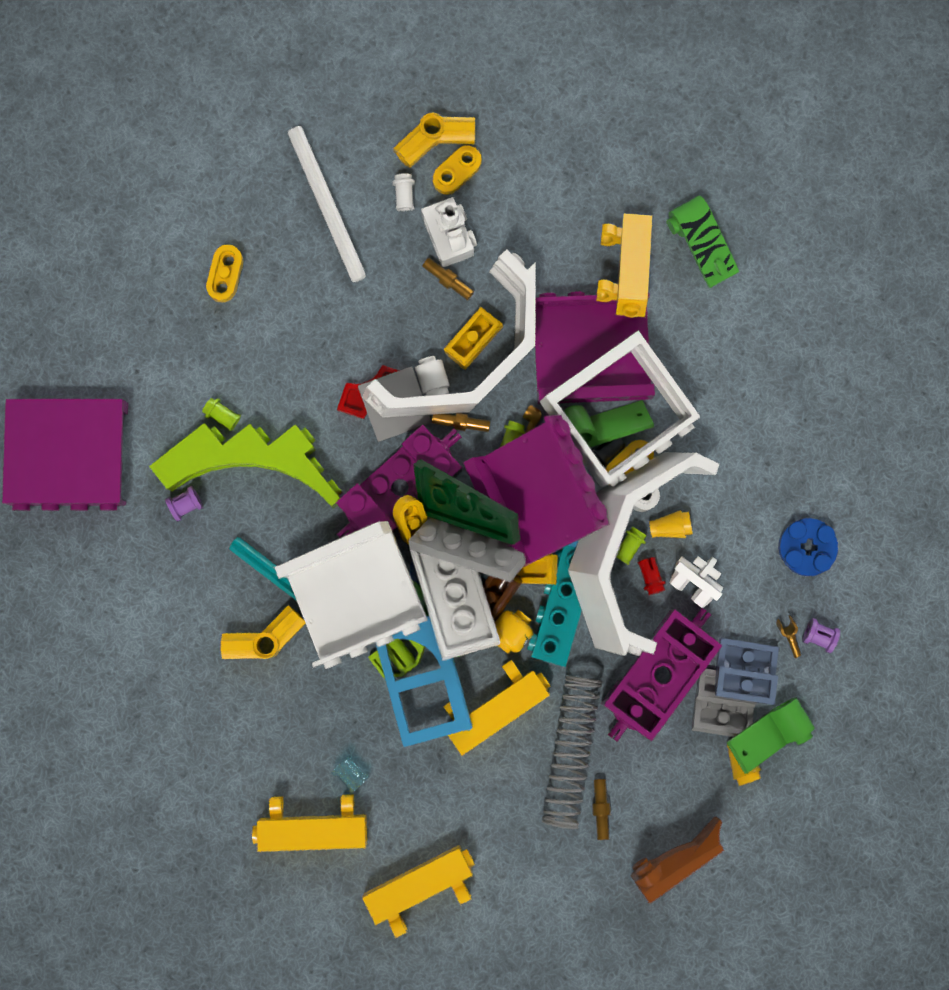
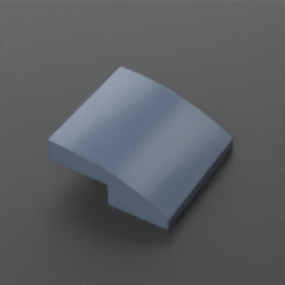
[715,638,779,705]

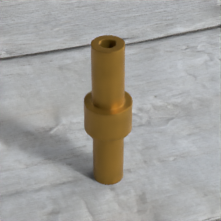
[422,258,474,300]
[432,413,490,432]
[592,779,611,840]

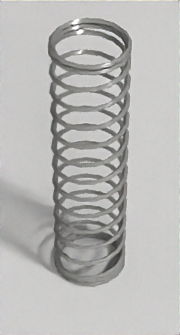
[541,675,602,829]

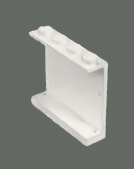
[274,521,428,669]

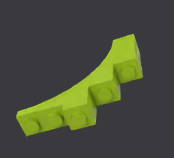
[149,423,343,509]

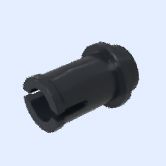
[591,438,625,468]

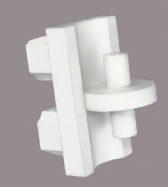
[669,556,723,608]

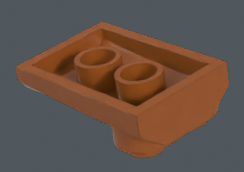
[631,816,724,904]

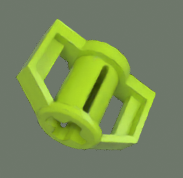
[368,639,426,678]

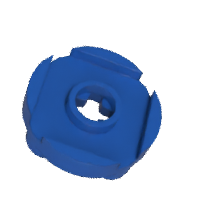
[778,518,838,576]

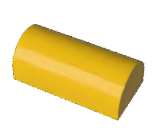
[444,307,503,370]

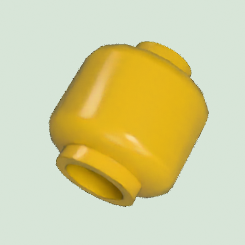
[495,610,533,654]

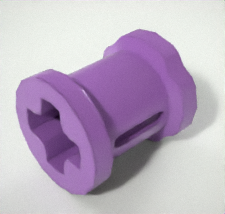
[165,486,203,522]
[802,618,840,653]

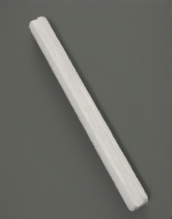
[288,126,366,282]

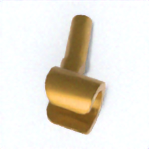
[523,405,542,433]
[776,615,801,658]

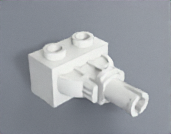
[421,197,477,268]

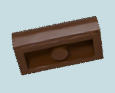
[483,574,523,623]

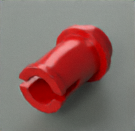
[637,557,666,595]

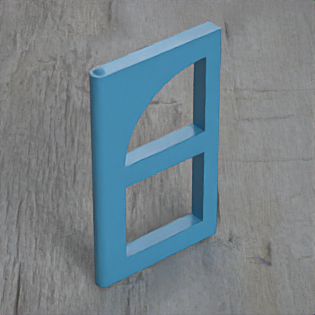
[375,616,473,747]

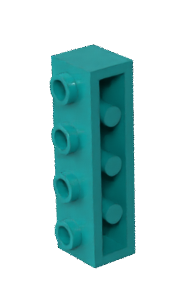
[527,545,582,667]

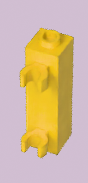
[596,214,652,318]
[444,660,551,756]
[252,794,367,852]
[362,845,475,938]

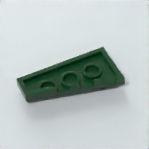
[413,459,520,545]

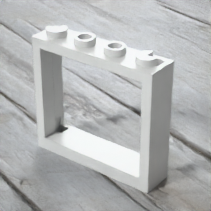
[540,331,700,488]

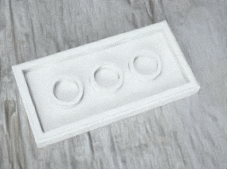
[410,550,500,661]

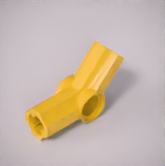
[393,113,475,168]
[221,605,306,659]

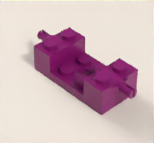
[336,425,462,538]
[601,608,723,742]

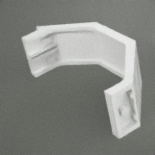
[362,249,536,417]
[568,452,719,656]

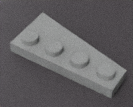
[408,517,526,582]

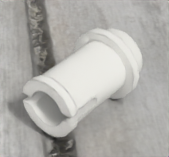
[392,174,415,211]

